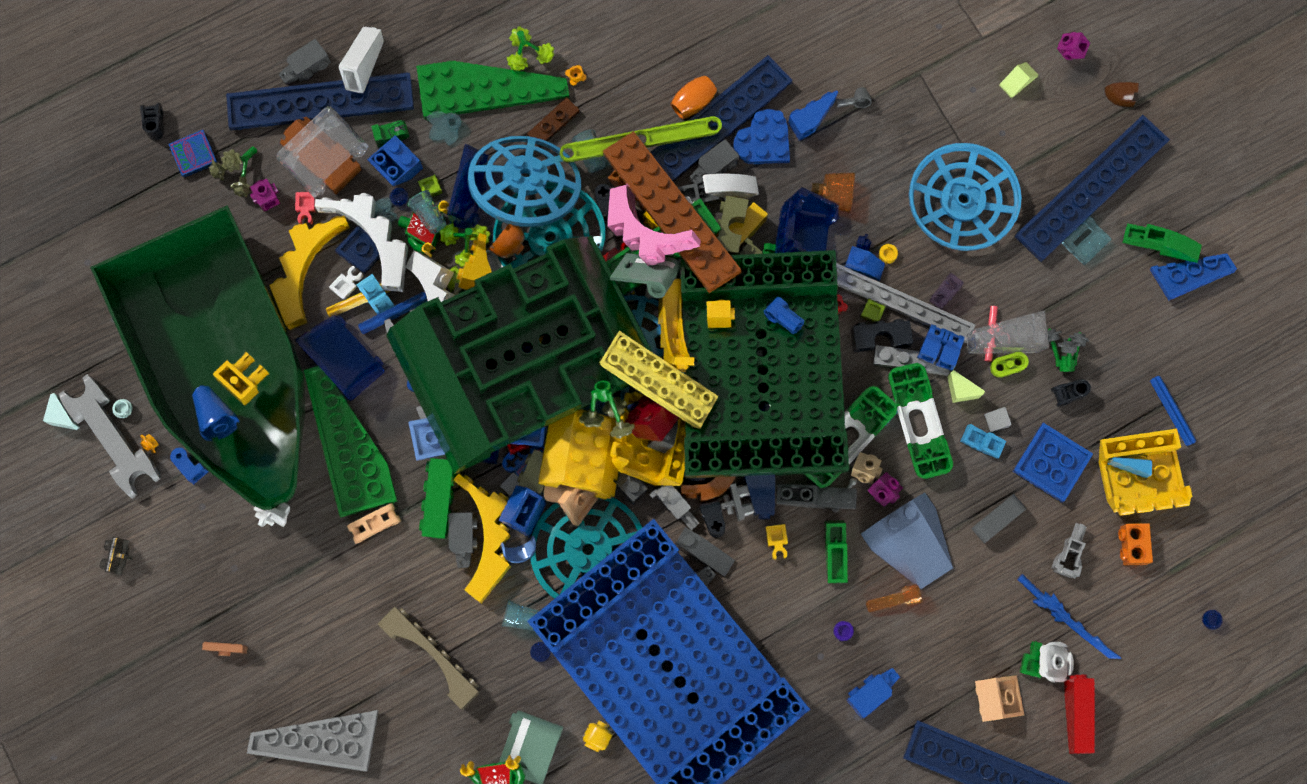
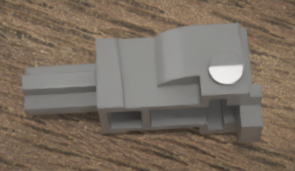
[649,486,699,530]
[1051,523,1087,579]

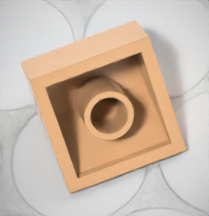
[975,675,1024,721]

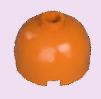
[489,224,525,258]

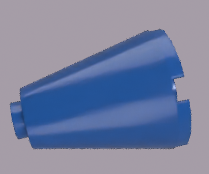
[192,386,239,441]

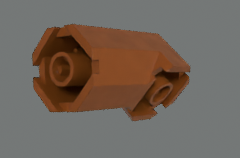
[280,117,362,195]

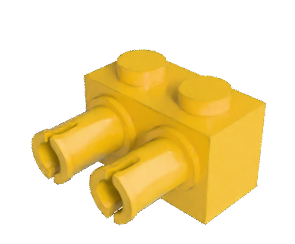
[213,352,269,406]

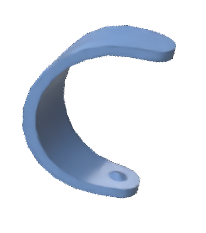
[501,536,536,563]

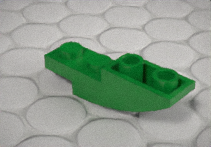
[1122,223,1202,263]

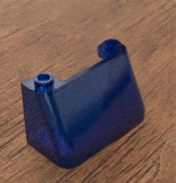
[775,187,839,253]
[295,315,385,402]

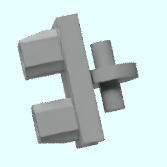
[720,484,754,521]

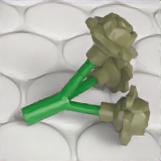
[209,146,257,197]

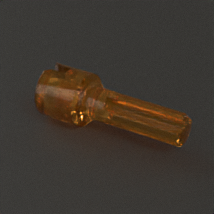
[866,584,923,612]

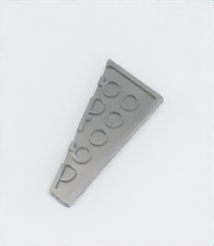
[247,710,379,771]

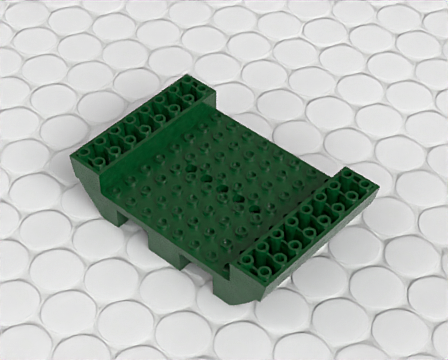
[386,235,653,474]
[681,250,849,478]

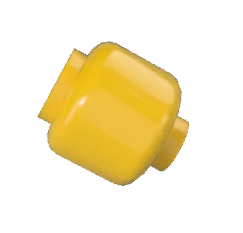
[582,720,612,752]

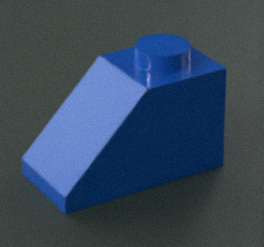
[845,246,885,281]

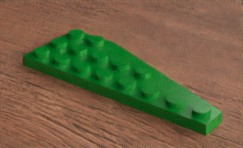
[416,61,569,119]
[304,365,398,517]

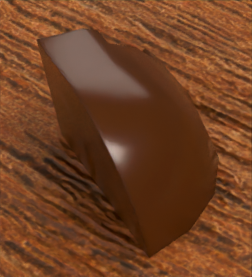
[1104,82,1139,107]

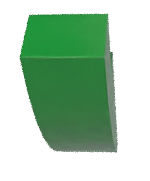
[824,520,848,583]

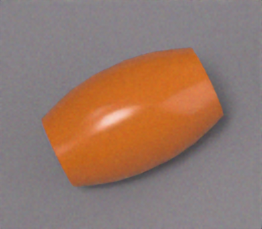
[670,75,717,119]

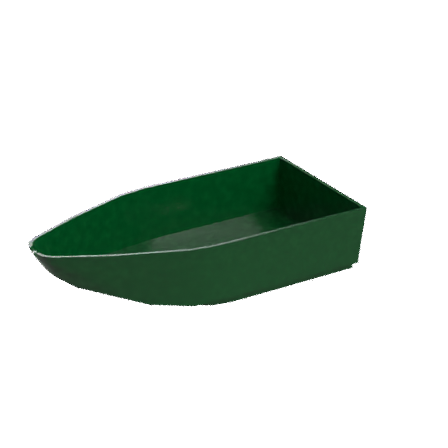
[90,205,305,510]

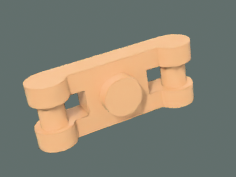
[347,503,401,544]

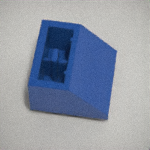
[367,135,423,186]
[499,485,547,538]

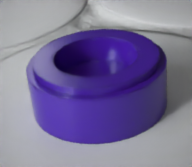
[833,621,854,641]

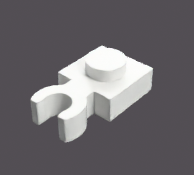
[329,266,363,300]

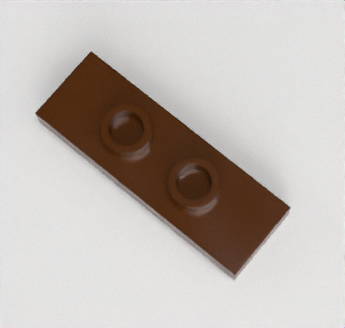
[527,97,580,148]

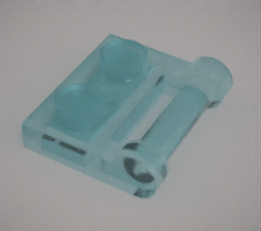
[1062,216,1112,266]

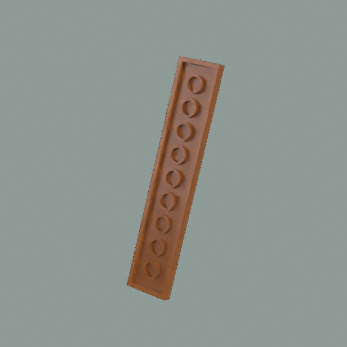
[603,131,741,293]

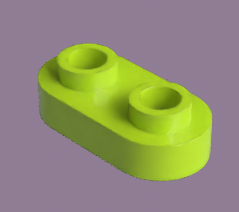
[990,352,1029,378]

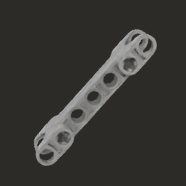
[59,374,161,499]

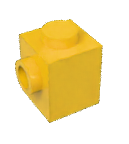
[707,300,735,328]

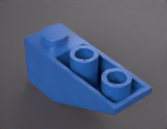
[788,90,838,141]

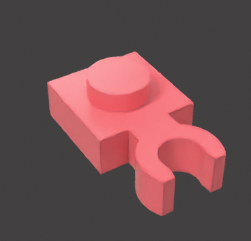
[295,192,316,225]

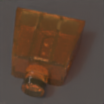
[811,173,855,213]

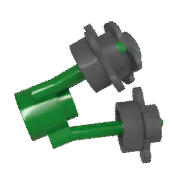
[1040,328,1089,372]

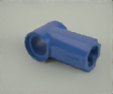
[763,297,804,334]

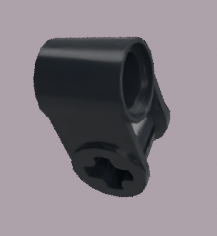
[140,103,164,140]
[595,184,611,221]
[1051,379,1091,407]
[699,498,726,538]

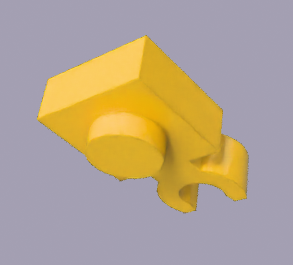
[765,524,788,560]

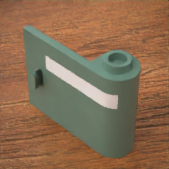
[610,253,681,298]
[499,710,563,784]

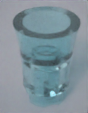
[571,130,606,173]
[407,190,446,234]
[502,600,539,631]

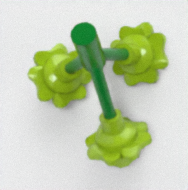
[506,26,554,71]
[439,223,491,268]

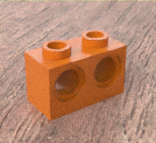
[1118,523,1153,565]

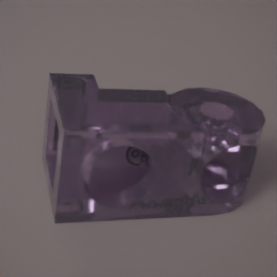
[929,273,964,310]

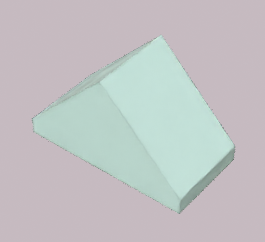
[43,393,80,430]

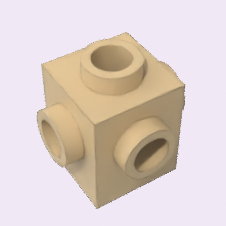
[851,452,883,484]

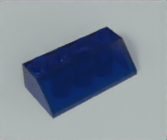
[447,144,490,229]

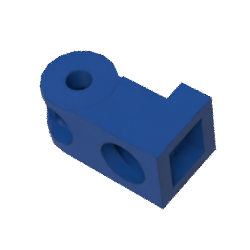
[170,448,209,484]

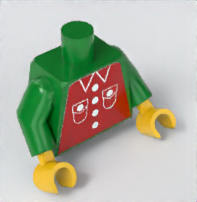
[398,200,451,257]
[460,755,526,784]

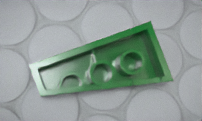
[419,456,457,539]

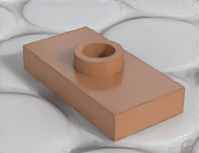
[202,642,248,656]

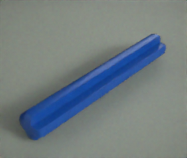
[358,292,428,334]
[1150,376,1196,446]

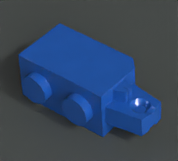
[846,668,900,719]

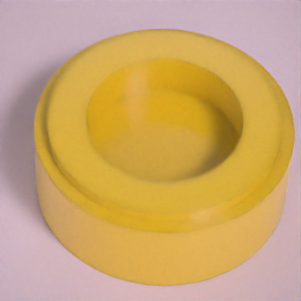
[879,244,898,264]

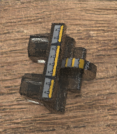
[99,537,134,575]

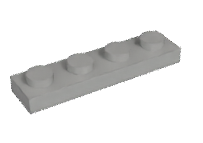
[873,345,950,376]

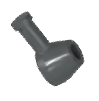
[837,87,872,108]

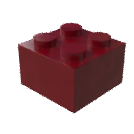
[624,395,679,442]

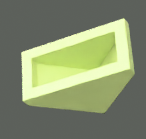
[999,62,1038,98]
[947,370,985,403]

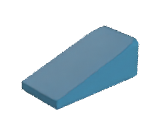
[1107,457,1152,478]

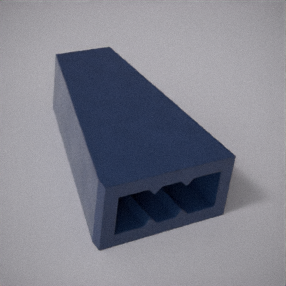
[743,475,775,519]

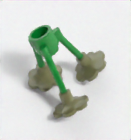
[579,381,635,438]

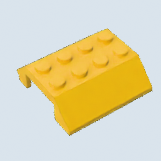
[610,392,686,486]
[538,409,619,500]
[1099,429,1193,516]

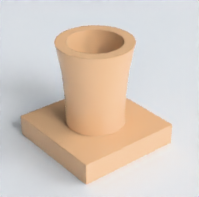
[544,485,598,526]

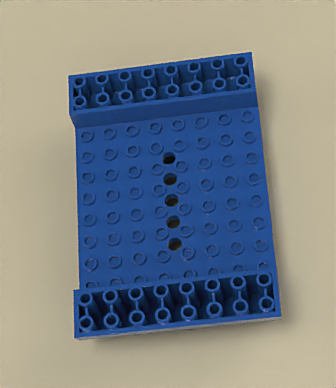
[527,519,810,784]

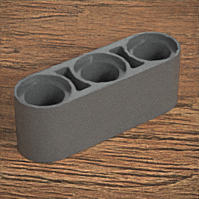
[971,494,1027,543]

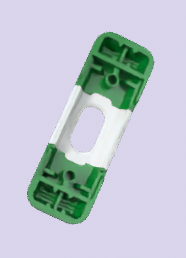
[888,363,953,479]
[804,386,897,488]

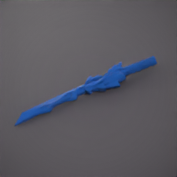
[1017,574,1122,659]

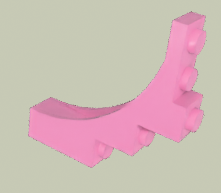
[607,185,701,266]

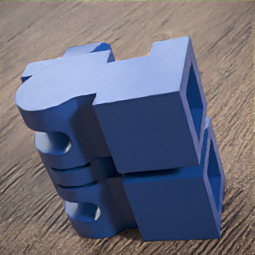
[917,324,965,371]

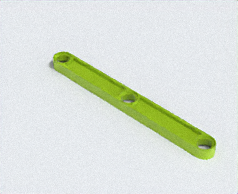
[560,117,722,162]

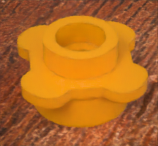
[565,65,587,86]
[140,434,159,453]

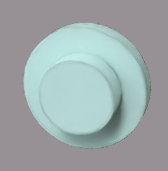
[112,399,133,418]

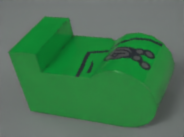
[371,120,409,148]

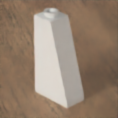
[339,26,384,93]

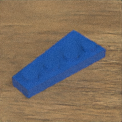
[1150,253,1237,301]

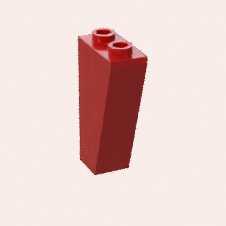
[1064,674,1095,754]

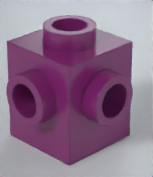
[1057,32,1090,60]
[250,179,281,212]
[867,472,903,507]

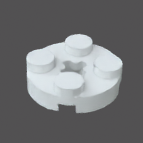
[1039,642,1074,682]

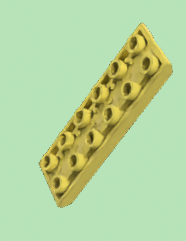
[600,331,718,428]

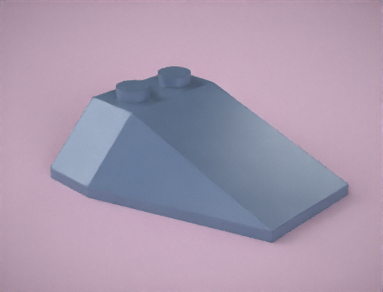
[861,493,953,589]

